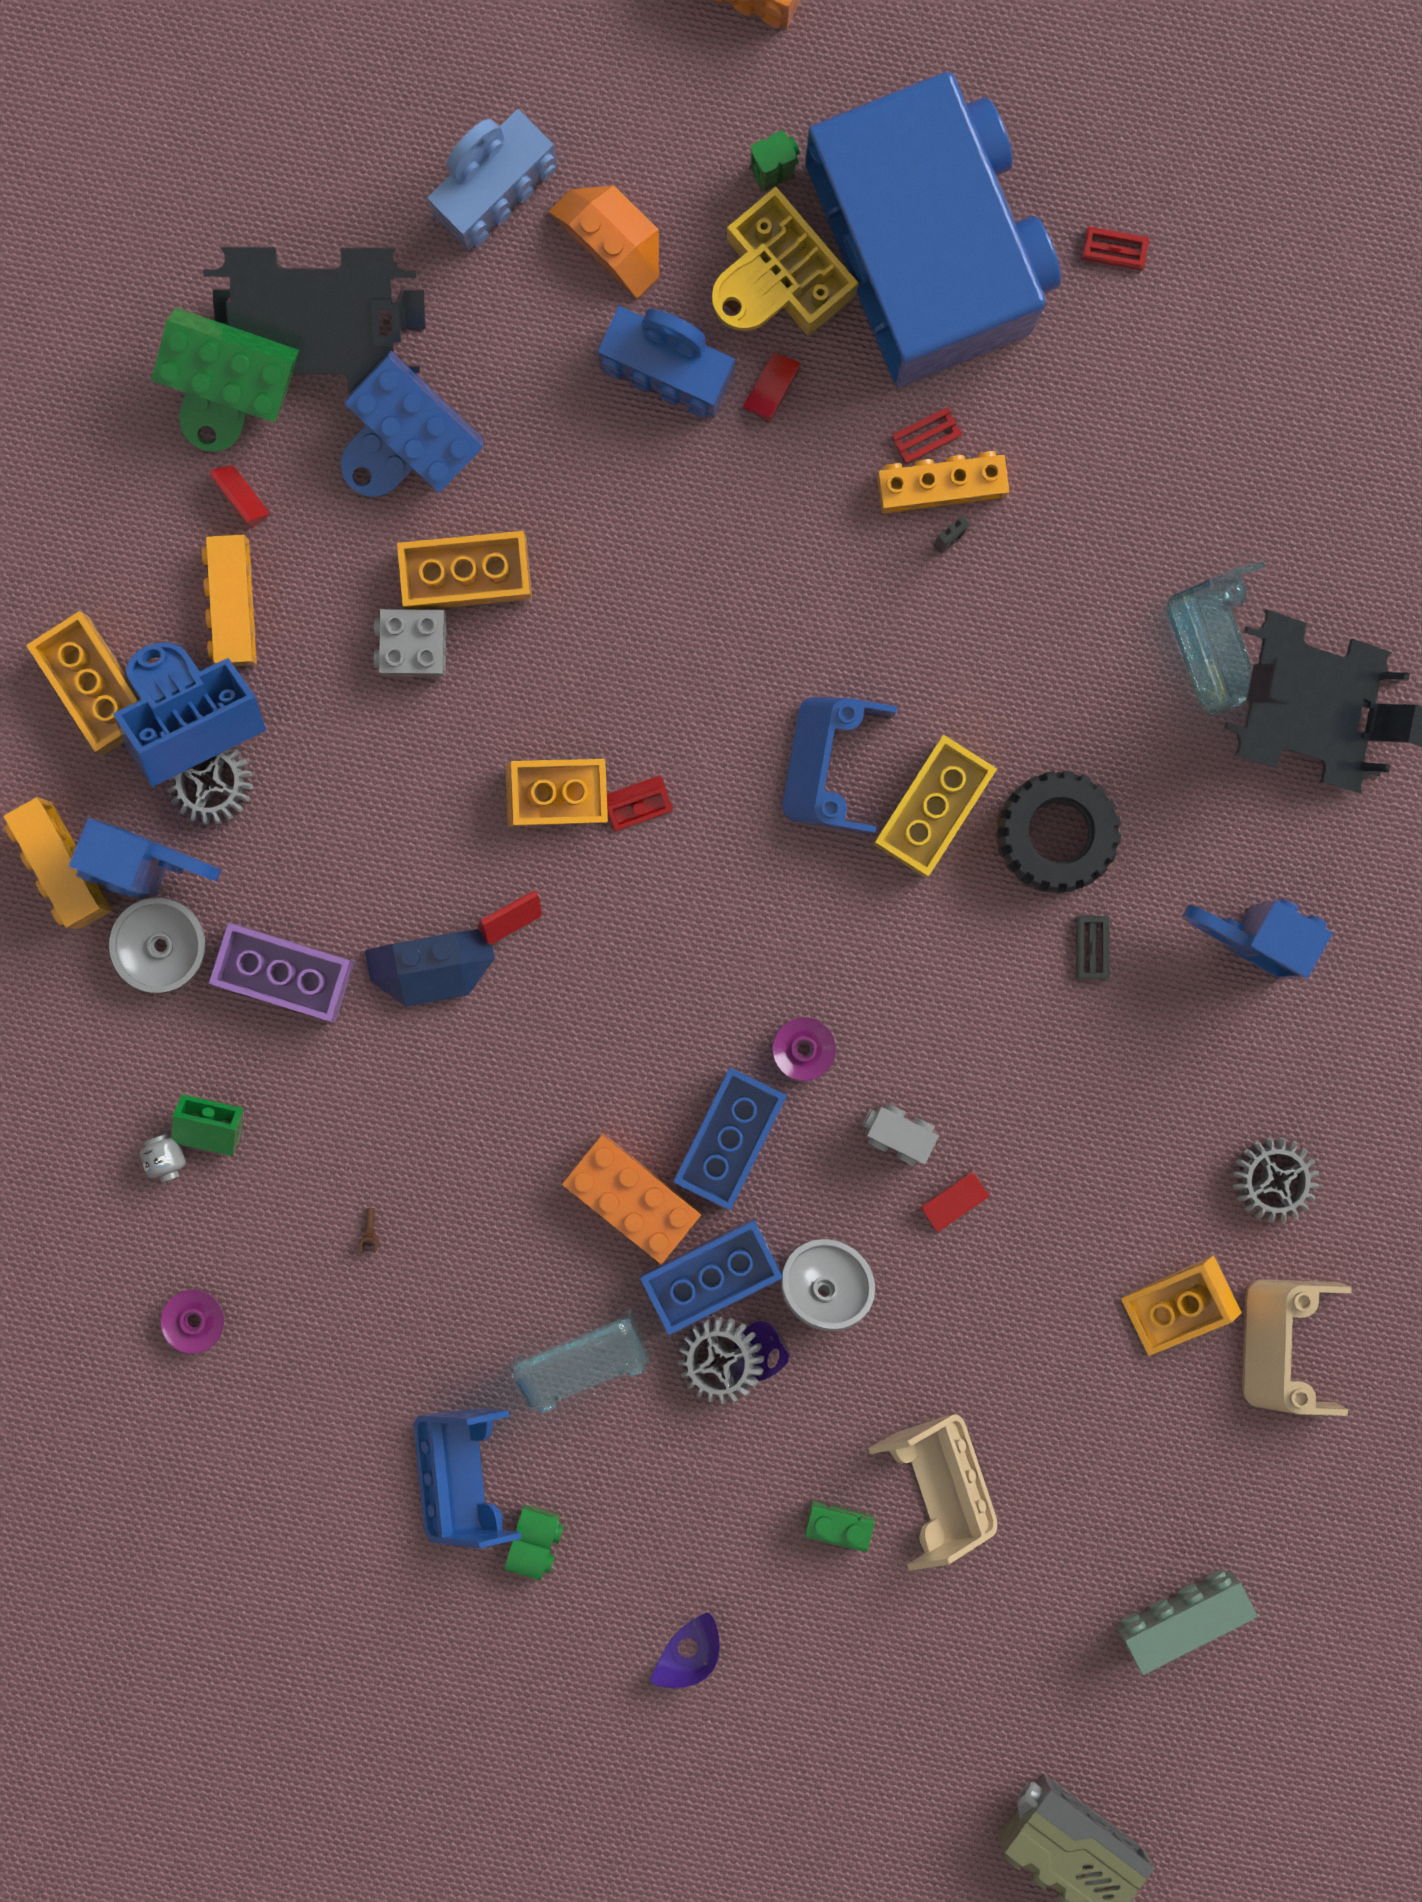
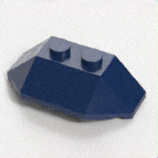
[365,929,495,1007]

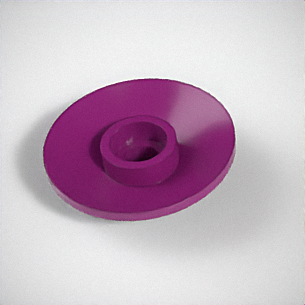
[773,1017,836,1081]
[161,1290,225,1354]

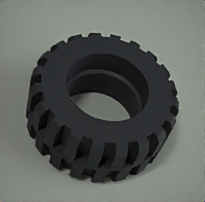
[996,771,1121,893]

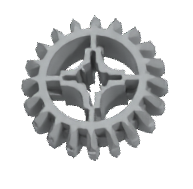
[167,749,253,825]
[1232,1137,1319,1223]
[678,1317,764,1404]

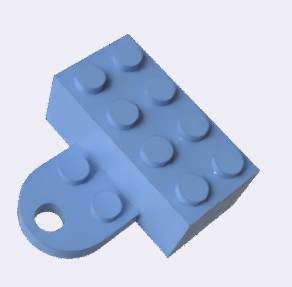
[427,109,557,251]

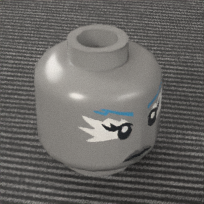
[139,1134,186,1183]

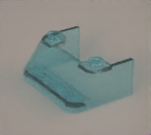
[1167,561,1266,715]
[509,1309,651,1414]

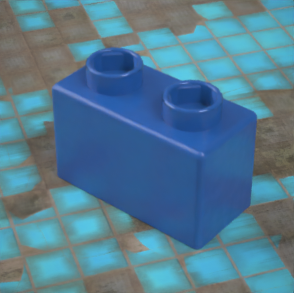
[805,72,1061,388]

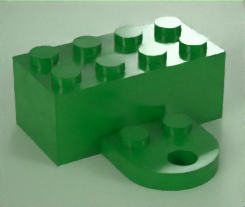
[150,308,299,452]

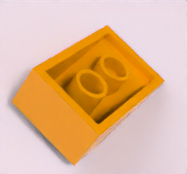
[505,759,608,827]
[1121,1255,1242,1356]

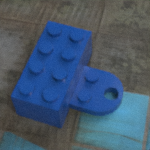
[597,306,735,419]
[341,350,484,497]
[113,642,266,787]
[69,818,222,899]
[1182,898,1334,980]

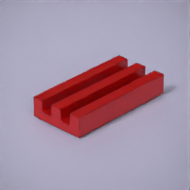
[1081,226,1150,271]
[892,407,962,465]

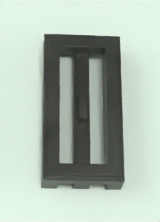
[933,514,970,554]
[1076,916,1109,979]

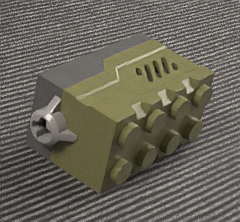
[998,1773,1155,1902]

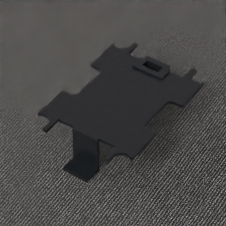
[203,247,426,395]
[1224,609,1422,794]

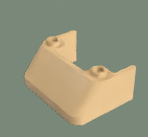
[1242,1279,1351,1416]
[869,1415,997,1571]

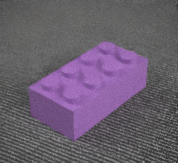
[209,923,355,1022]

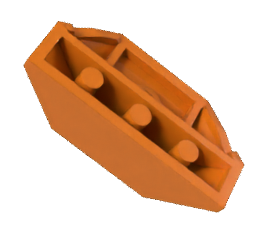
[548,185,659,300]

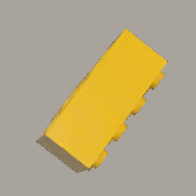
[712,187,858,336]

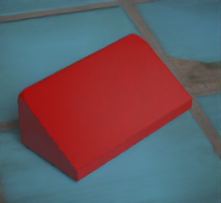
[743,352,801,423]
[209,465,269,528]
[607,776,673,832]
[477,891,542,945]
[920,1170,990,1232]

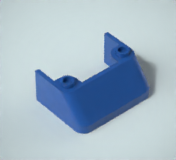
[782,697,897,836]
[414,1408,522,1549]

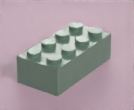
[1117,1569,1258,1675]

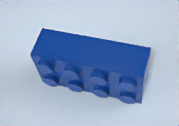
[673,1067,787,1211]
[640,1218,783,1335]

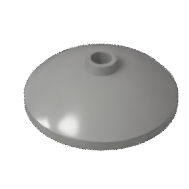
[109,897,206,993]
[781,1239,875,1331]

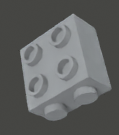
[374,609,447,677]
[862,1103,939,1166]

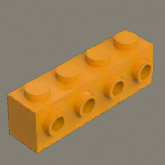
[877,451,1009,514]
[202,535,257,666]

